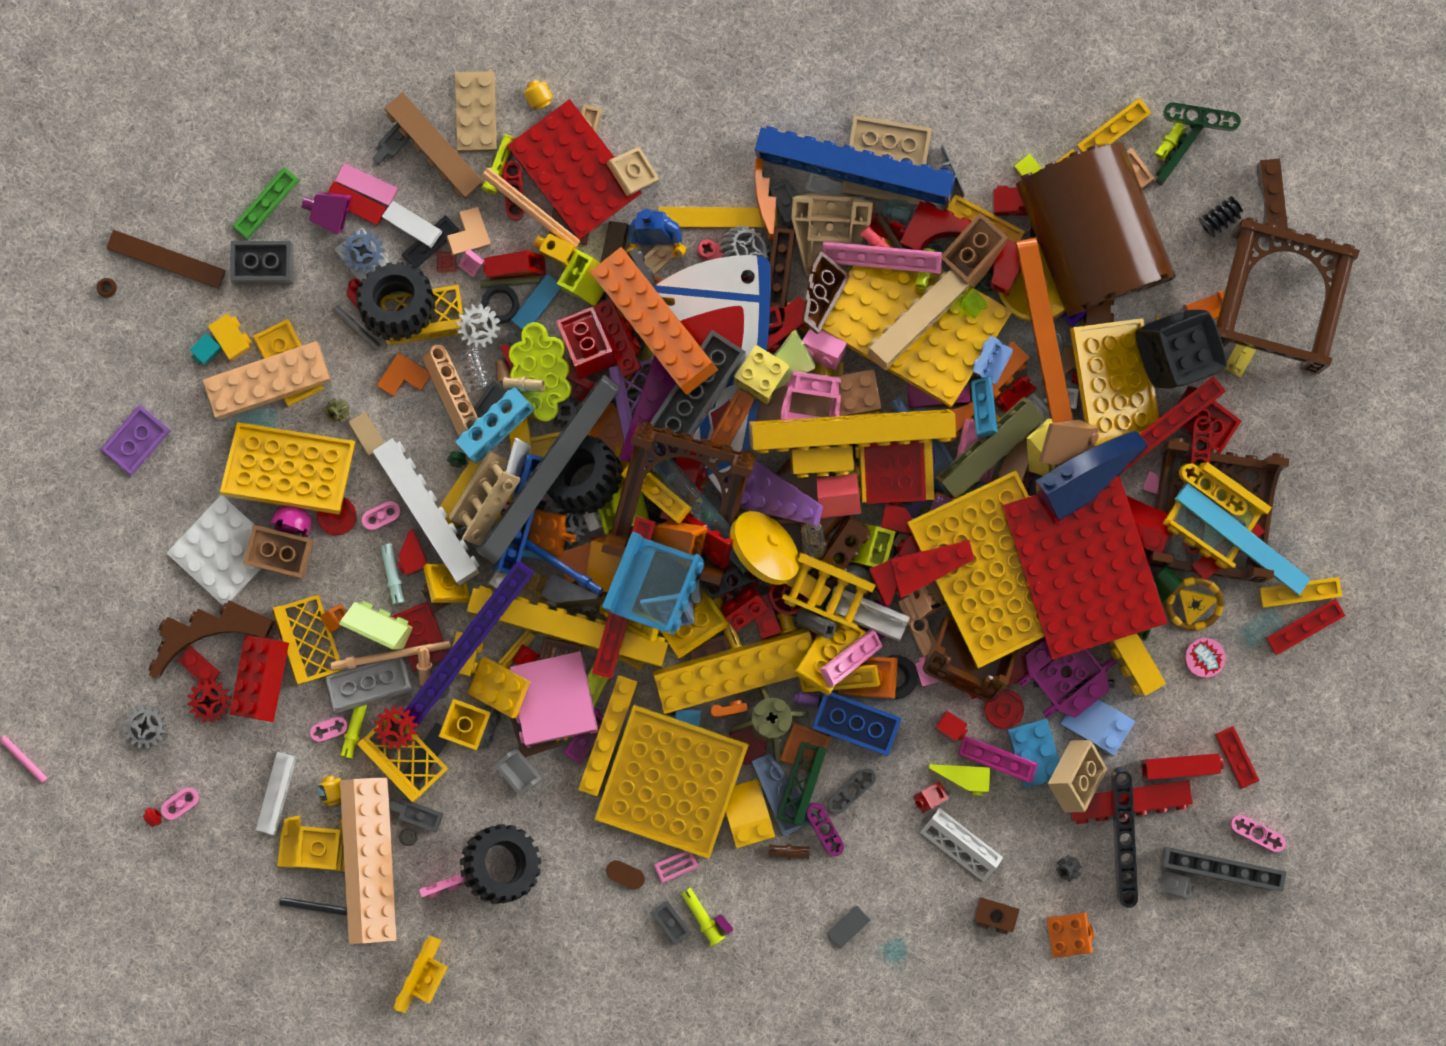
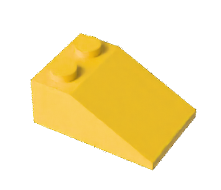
[726,779,775,848]

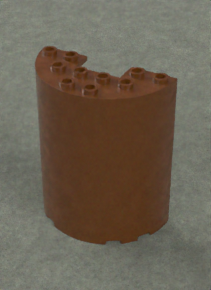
[1016,143,1176,317]

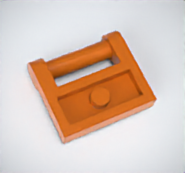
[711,700,748,718]

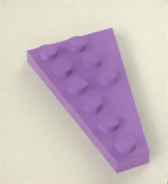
[721,459,823,526]

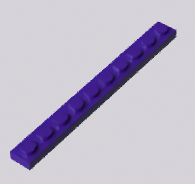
[400,561,534,729]

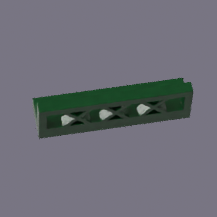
[776,741,827,826]

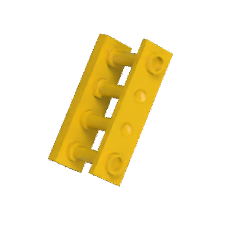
[781,552,875,631]

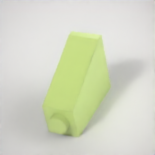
[774,330,815,390]

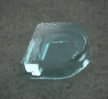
[883,938,907,961]

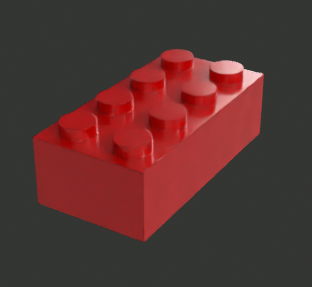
[229,635,289,722]

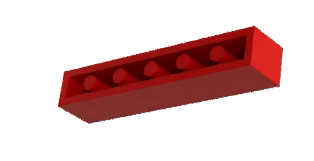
[1070,780,1193,824]

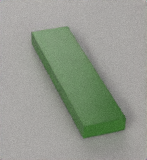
[232,167,300,240]

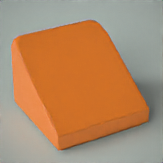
[320,604,347,633]

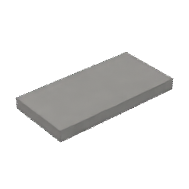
[325,657,412,714]

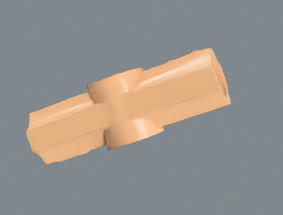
[898,597,934,657]

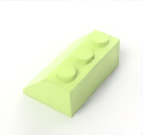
[339,600,413,649]

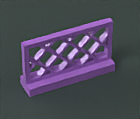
[609,359,653,441]

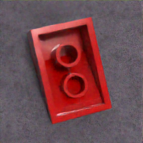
[556,306,617,379]
[1175,386,1242,454]

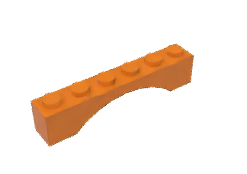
[943,341,1030,444]

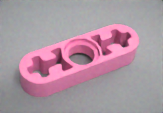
[1230,815,1286,852]

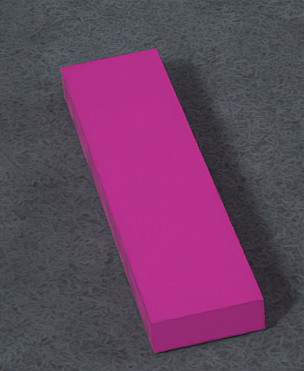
[958,736,1038,783]

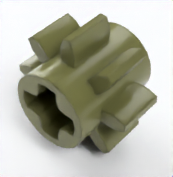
[325,398,350,423]

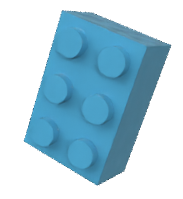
[1006,719,1059,789]

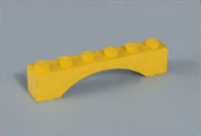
[578,675,638,797]

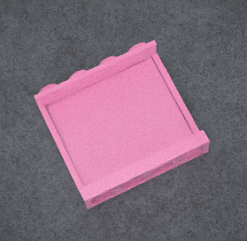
[510,651,599,748]

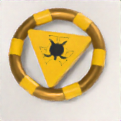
[1166,577,1224,631]

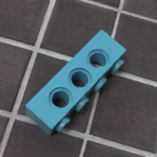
[456,387,535,464]

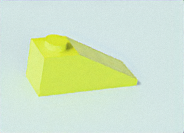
[928,764,990,796]

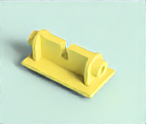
[1224,344,1256,378]

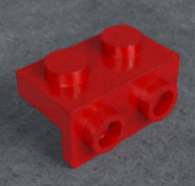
[720,584,768,631]

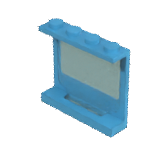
[602,532,704,635]

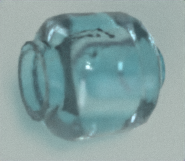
[883,199,914,225]

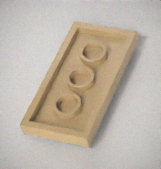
[455,71,497,152]

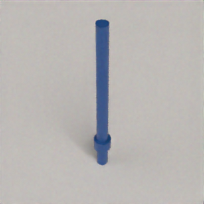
[524,539,603,595]

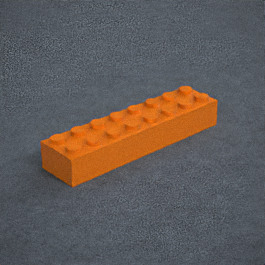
[590,247,718,395]

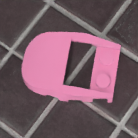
[781,371,841,450]

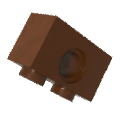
[973,897,1020,935]

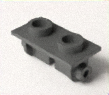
[479,705,502,749]

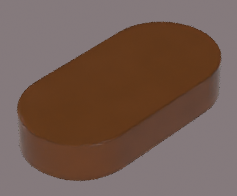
[606,860,645,889]

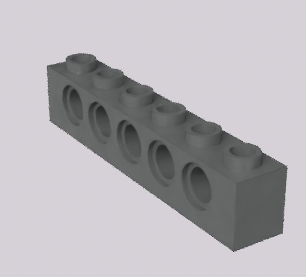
[1160,847,1287,892]

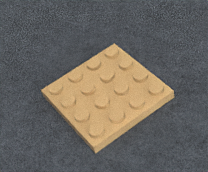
[841,115,932,207]

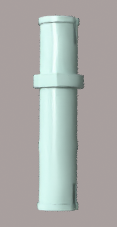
[380,544,405,605]

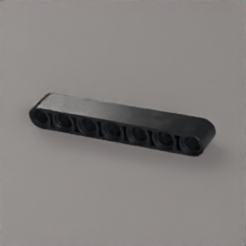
[1111,767,1138,908]

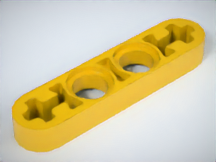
[1179,464,1247,516]

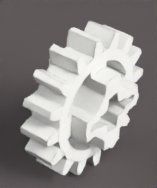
[456,304,500,348]

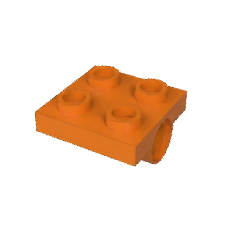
[1046,912,1094,958]

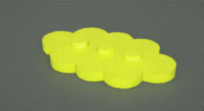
[509,322,572,422]

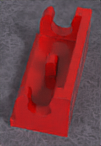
[566,370,595,402]

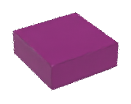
[715,914,733,934]

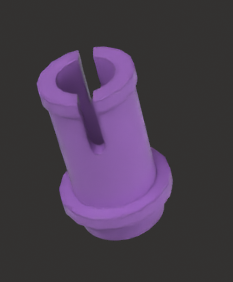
[793,690,819,707]

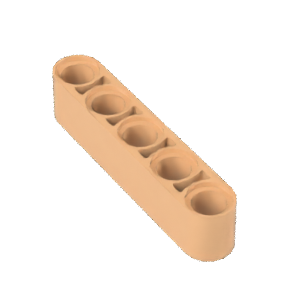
[423,345,478,436]

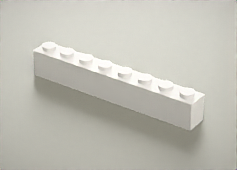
[373,438,480,586]

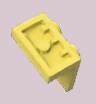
[733,345,789,405]

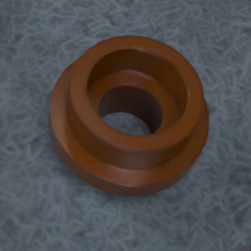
[97,278,117,298]

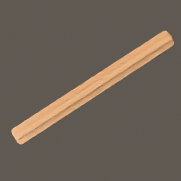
[482,168,580,247]

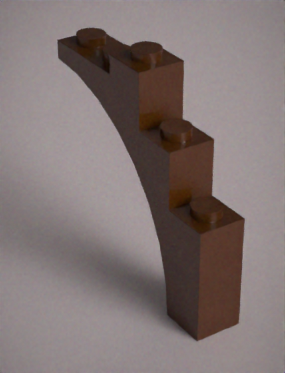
[148,600,275,679]

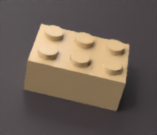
[1048,740,1107,813]

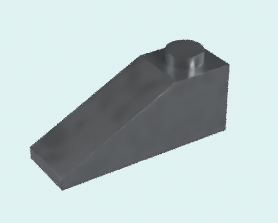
[541,574,605,608]

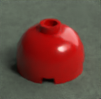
[768,583,808,616]

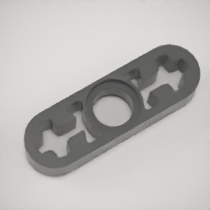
[828,768,876,814]

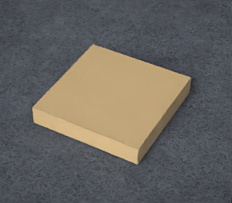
[607,147,660,196]

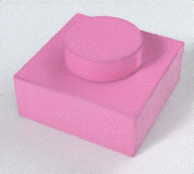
[458,249,484,278]

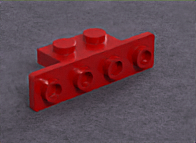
[594,298,641,377]

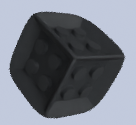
[1136,309,1227,389]

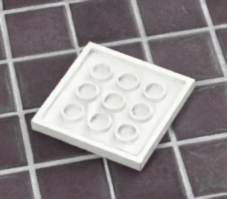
[167,495,261,605]

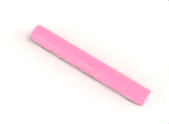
[0,736,48,784]

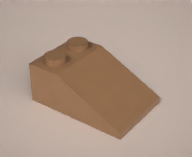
[942,213,1009,288]
[1039,420,1099,465]
[243,525,315,580]

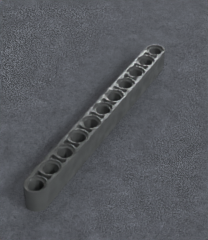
[477,374,620,564]

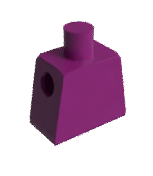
[301,192,352,235]

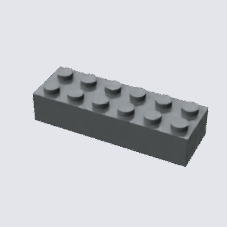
[650,330,746,452]

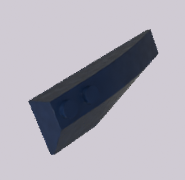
[1036,430,1148,521]

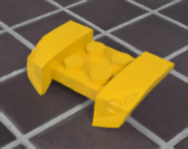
[277,815,345,872]

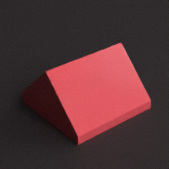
[816,473,861,518]

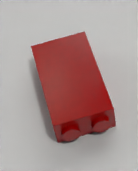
[1141,753,1224,780]

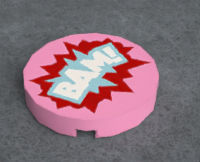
[1185,638,1226,678]

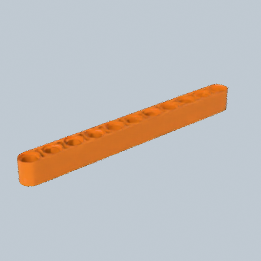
[1016,238,1073,423]

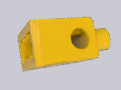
[534,234,577,269]

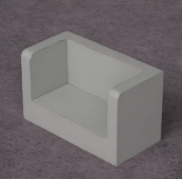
[494,748,543,796]

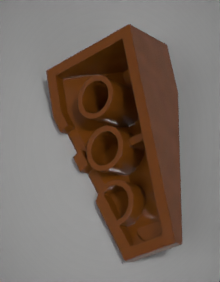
[802,251,850,334]

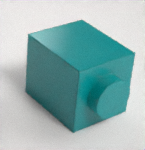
[190,333,223,366]

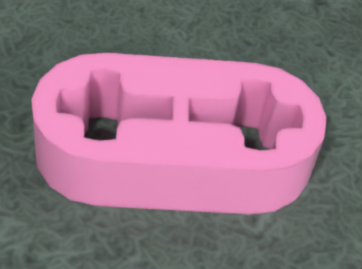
[310,717,348,742]

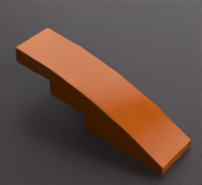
[755,158,776,241]

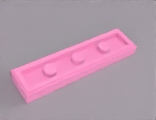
[820,629,883,687]

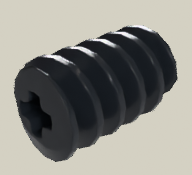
[1199,196,1243,238]

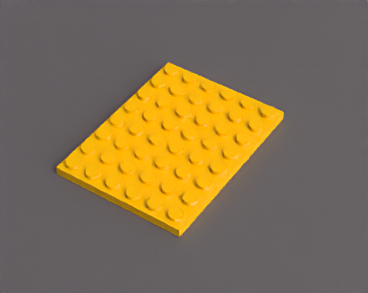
[821,235,1012,408]
[907,471,1044,668]

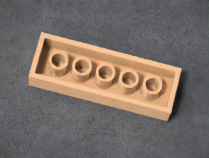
[203,341,332,420]

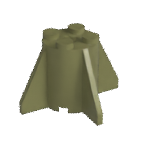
[729,686,809,762]

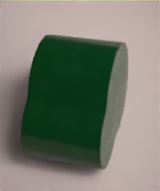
[1153,566,1183,604]

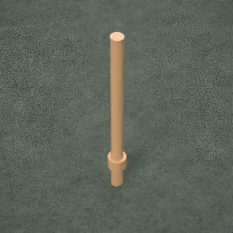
[331,641,451,670]

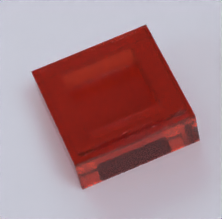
[437,251,457,272]

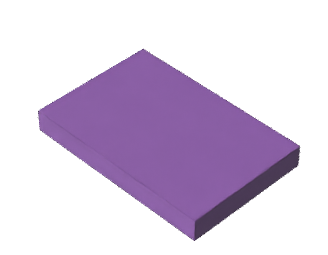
[101,405,171,476]

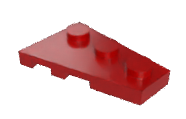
[683,515,733,569]

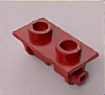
[869,212,907,242]
[995,375,1037,413]

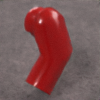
[346,278,361,309]

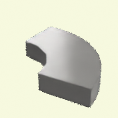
[691,572,703,603]

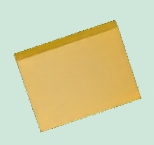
[439,699,491,750]

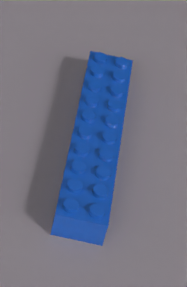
[755,126,955,207]

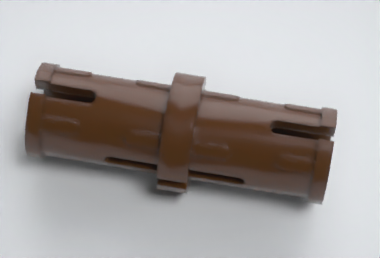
[769,844,810,860]

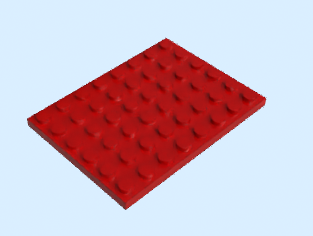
[1002,475,1168,660]

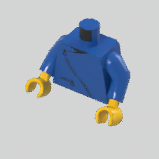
[626,209,687,258]

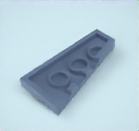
[750,753,819,836]

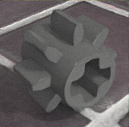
[1056,855,1082,882]

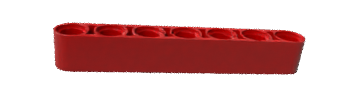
[1183,415,1212,554]

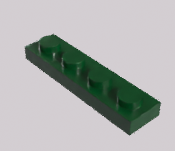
[1155,117,1209,186]

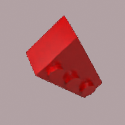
[992,186,1028,216]

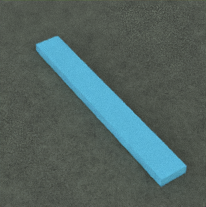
[1175,483,1310,595]

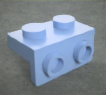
[973,335,1013,385]

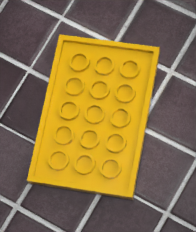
[1070,318,1159,447]
[220,422,356,514]

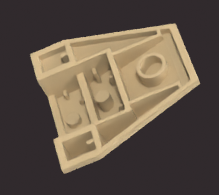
[791,193,873,276]

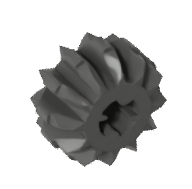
[554,395,580,429]

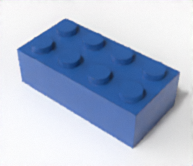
[811,692,902,757]

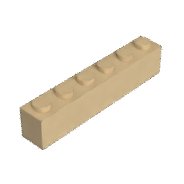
[868,269,969,370]

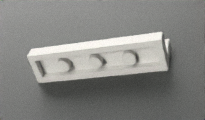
[826,586,909,642]
[256,752,297,835]
[920,808,1003,882]

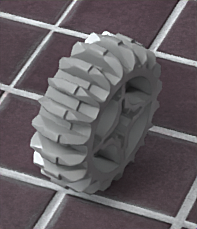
[719,225,771,279]

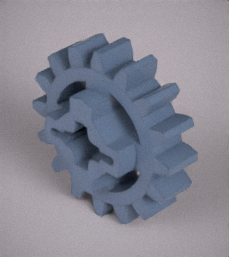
[341,229,385,273]

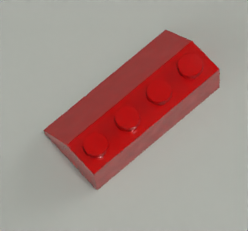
[1126,495,1180,553]

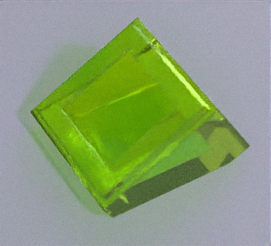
[959,288,987,318]

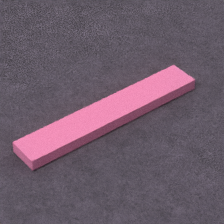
[822,242,942,274]

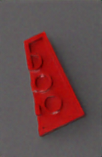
[890,540,974,599]

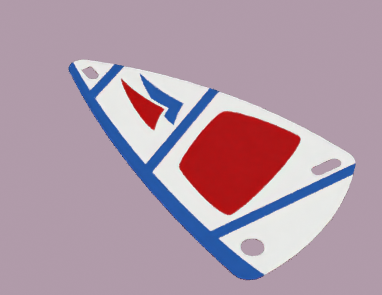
[652,255,771,493]

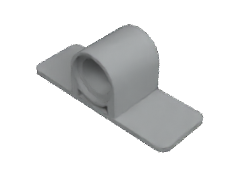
[936,144,965,198]

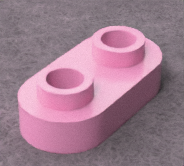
[362,501,401,531]
[161,788,199,820]

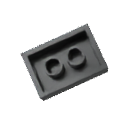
[230,241,294,285]

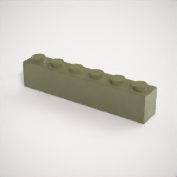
[935,397,1045,499]

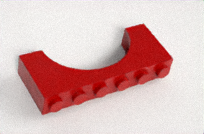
[900,201,1021,296]

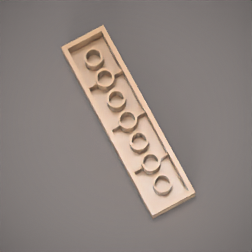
[340,778,396,944]

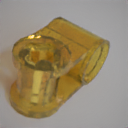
[524,569,549,601]

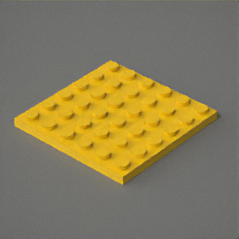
[595,705,749,859]

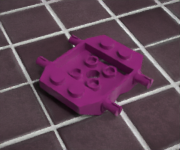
[1018,639,1117,719]

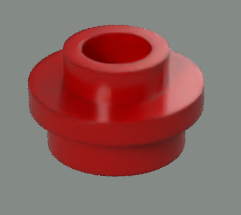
[143,808,162,827]

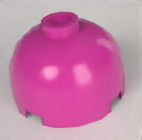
[270,505,311,538]

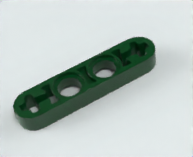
[1163,102,1241,132]

